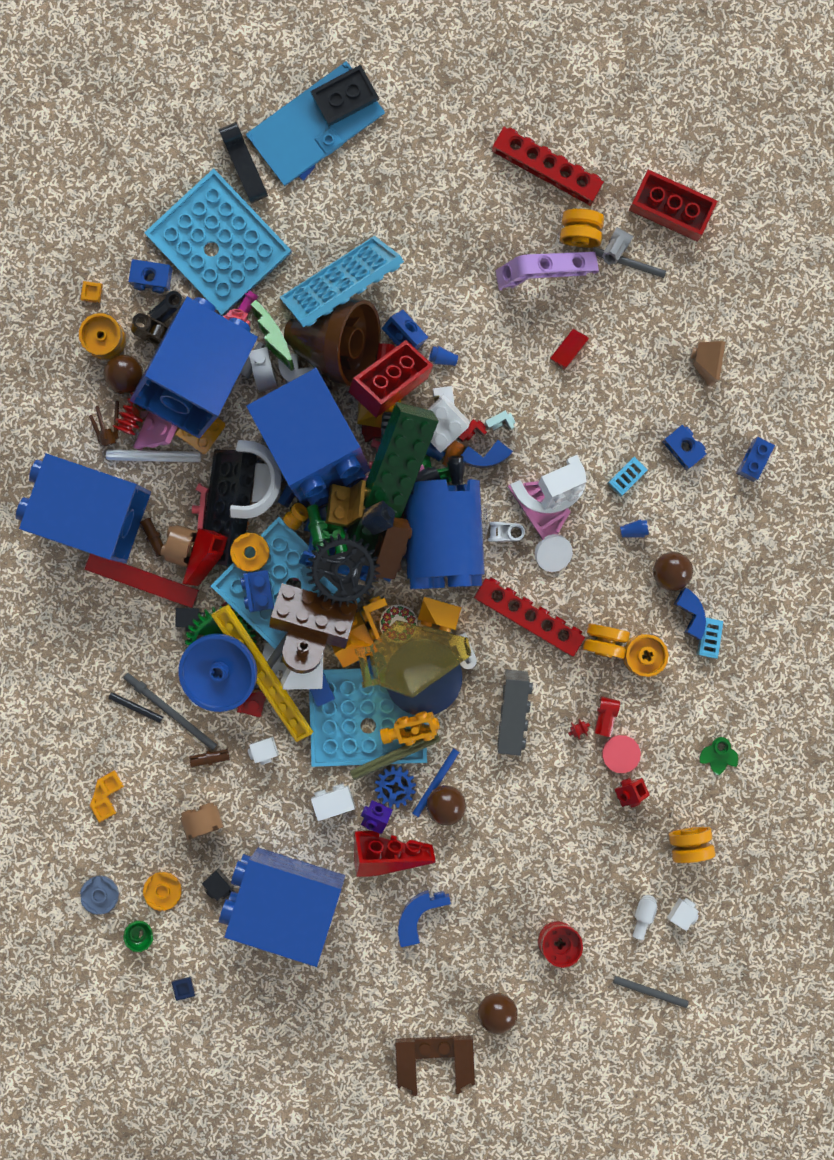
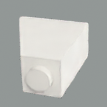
[281,652,324,690]

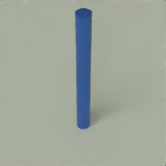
[412,748,460,817]

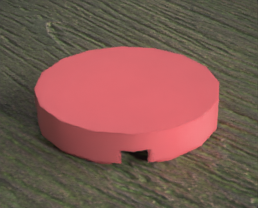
[602,735,641,773]

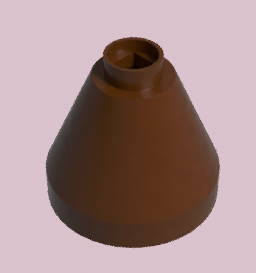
[284,298,381,387]

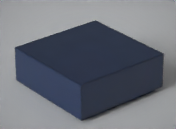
[171,976,195,1001]

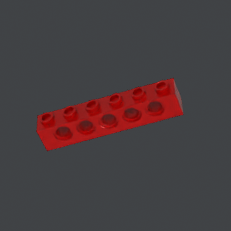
[492,127,604,206]
[474,577,585,657]

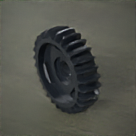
[306,533,380,607]

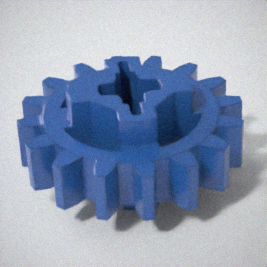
[375,766,416,808]

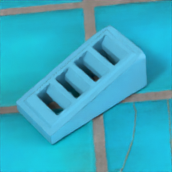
[607,457,647,497]
[697,618,723,659]

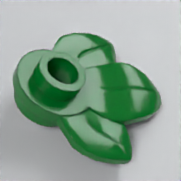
[699,737,738,775]

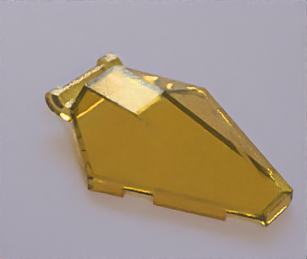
[355,620,471,698]

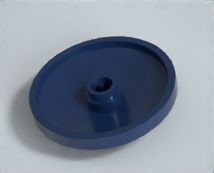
[385,639,462,715]

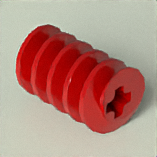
[112,393,144,436]

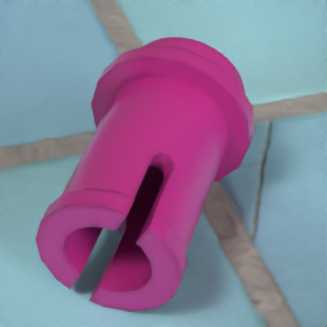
[237,291,259,314]

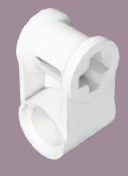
[488,522,525,542]

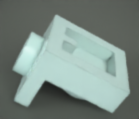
[485,410,515,431]

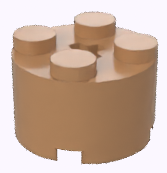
[161,525,198,568]
[180,802,224,840]

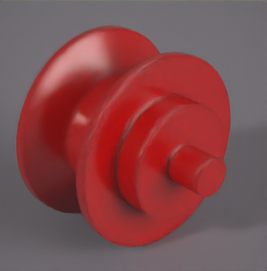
[568,719,590,740]

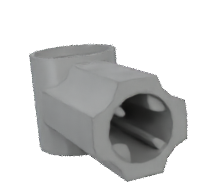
[602,227,634,265]

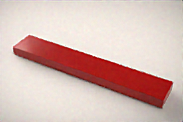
[84,553,199,608]

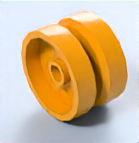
[559,209,604,248]
[79,313,126,360]
[583,623,630,659]
[623,634,669,677]
[669,827,716,863]

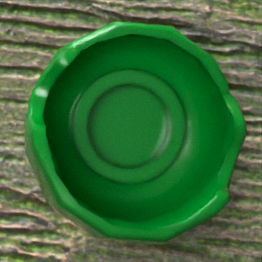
[123,920,153,952]

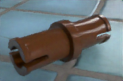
[140,518,164,557]
[189,748,230,768]

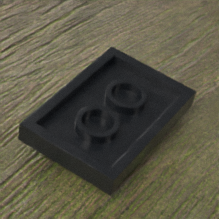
[310,65,379,126]

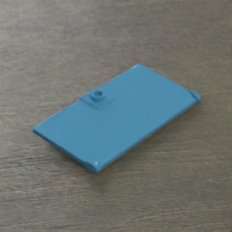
[246,61,385,187]

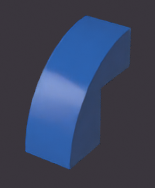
[461,440,513,468]
[673,587,706,640]

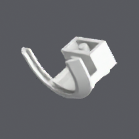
[230,440,284,519]
[510,455,587,513]

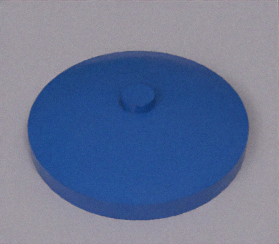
[178,634,257,712]

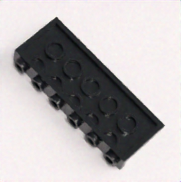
[203,449,257,566]

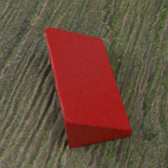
[550,329,589,370]

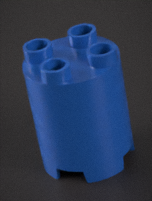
[403,479,485,589]

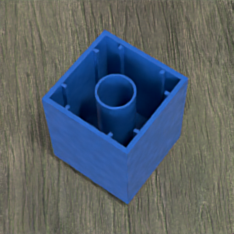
[130,296,258,439]
[246,368,371,507]
[16,453,151,564]
[218,847,346,967]

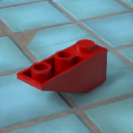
[182,528,228,586]

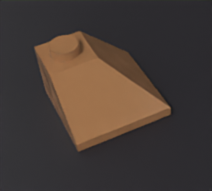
[690,341,726,386]

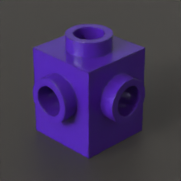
[361,800,393,835]

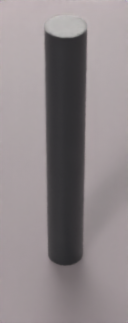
[108,692,163,723]

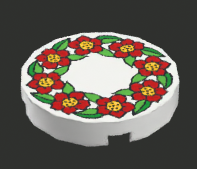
[380,605,417,643]

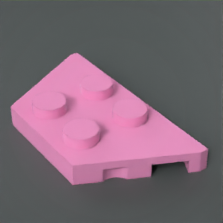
[133,412,177,450]
[508,482,571,540]

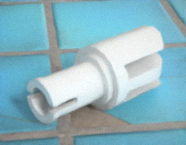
[632,895,657,940]

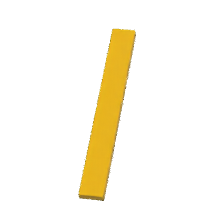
[211,604,313,742]

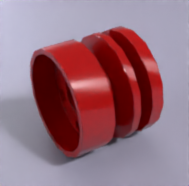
[538,921,583,968]

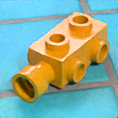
[380,711,440,746]

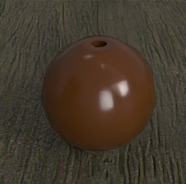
[104,355,144,395]
[653,551,693,591]
[426,785,466,826]
[478,993,518,1035]

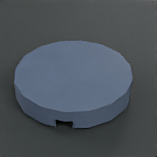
[80,876,119,915]

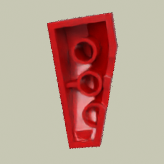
[354,831,436,877]

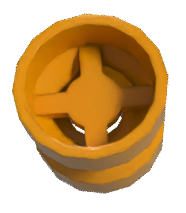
[283,503,309,530]

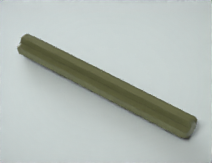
[350,733,440,780]

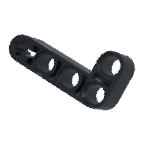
[218,122,268,204]

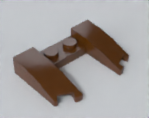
[395,1035,475,1096]

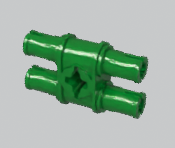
[307,505,347,556]

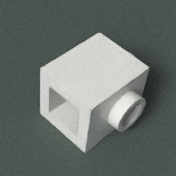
[248,737,279,765]
[667,898,699,931]

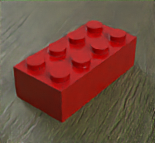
[629,169,718,242]
[348,340,434,418]

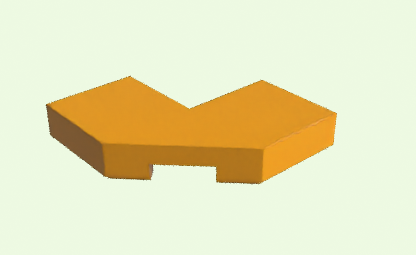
[90,770,124,823]

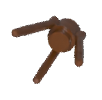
[89,400,119,446]

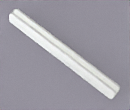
[106,450,201,462]

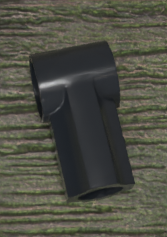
[149,291,185,323]

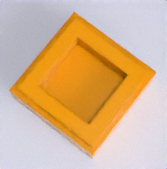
[80,281,103,303]

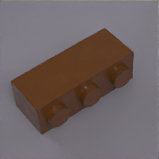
[372,518,412,579]

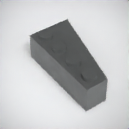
[497,669,533,756]

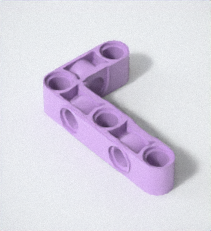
[495,252,599,290]

